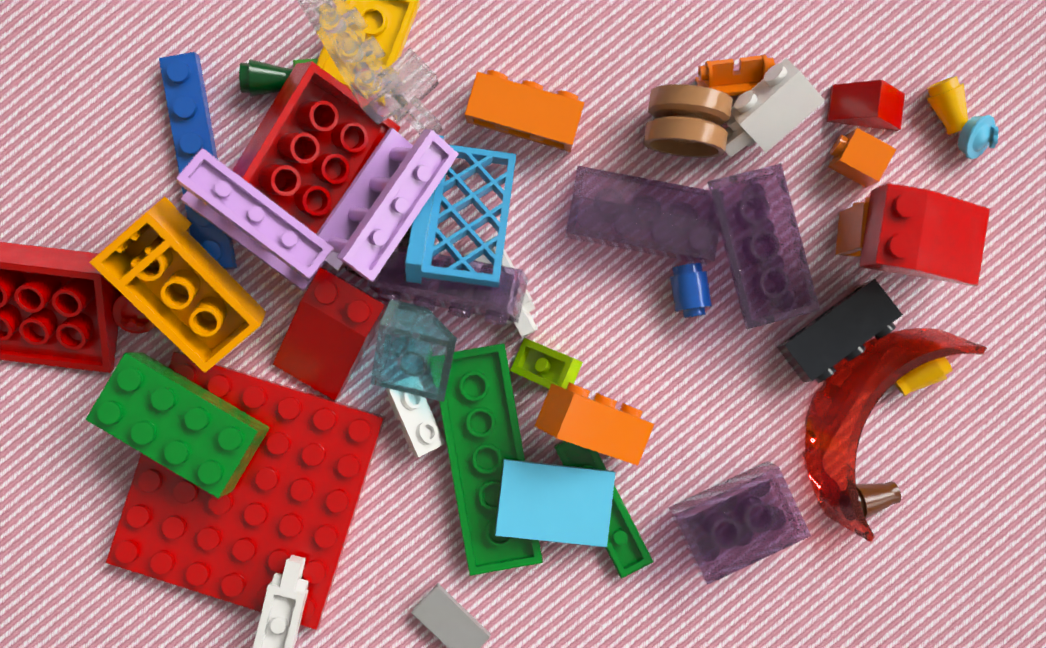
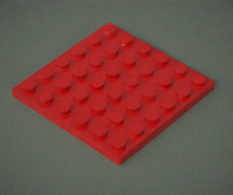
[106,352,386,630]

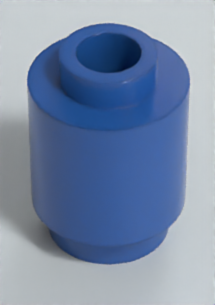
[670,263,712,318]

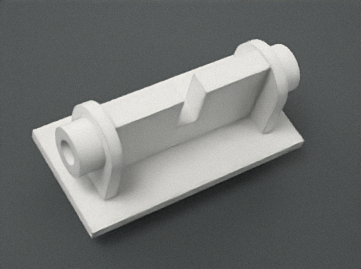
[386,377,445,458]

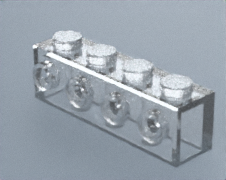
[297,0,409,125]

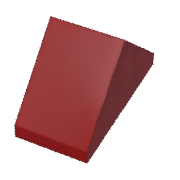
[826,80,905,131]

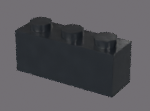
[777,279,903,383]

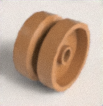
[643,84,733,158]

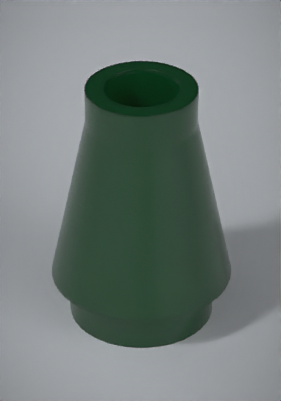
[239,59,293,97]

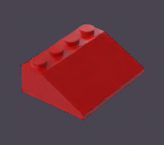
[232,61,401,234]
[0,242,122,373]

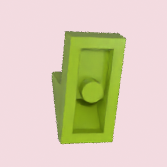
[510,338,583,389]

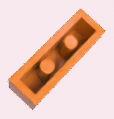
[465,70,585,152]
[534,382,654,466]

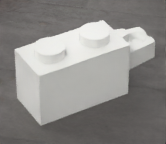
[725,58,825,157]

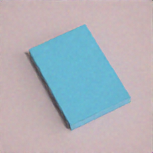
[495,459,615,547]

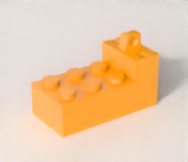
[89,196,266,373]

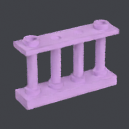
[316,128,459,282]
[176,148,334,291]

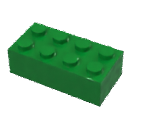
[85,352,270,498]

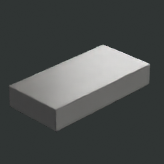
[411,583,491,648]

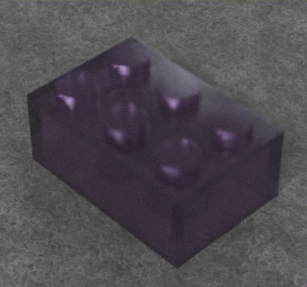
[668,461,811,585]

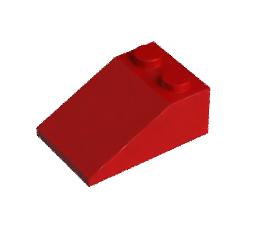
[859,183,990,286]
[273,267,391,401]

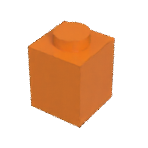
[828,128,897,188]

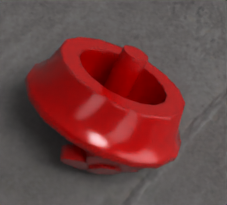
[112,294,156,334]

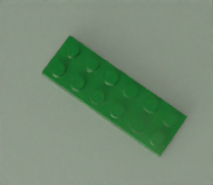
[432,343,543,576]

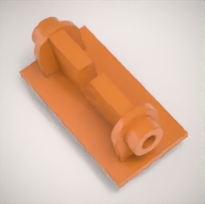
[695,54,775,96]

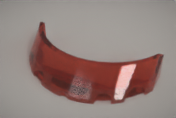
[803,328,987,543]

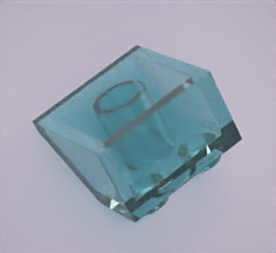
[371,299,457,402]

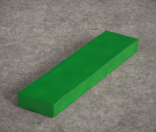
[554,441,654,579]

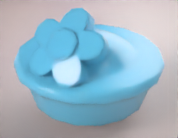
[958,115,999,159]

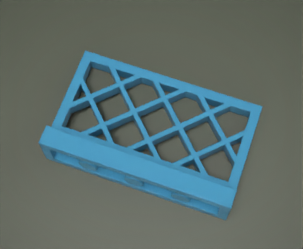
[405,135,516,288]

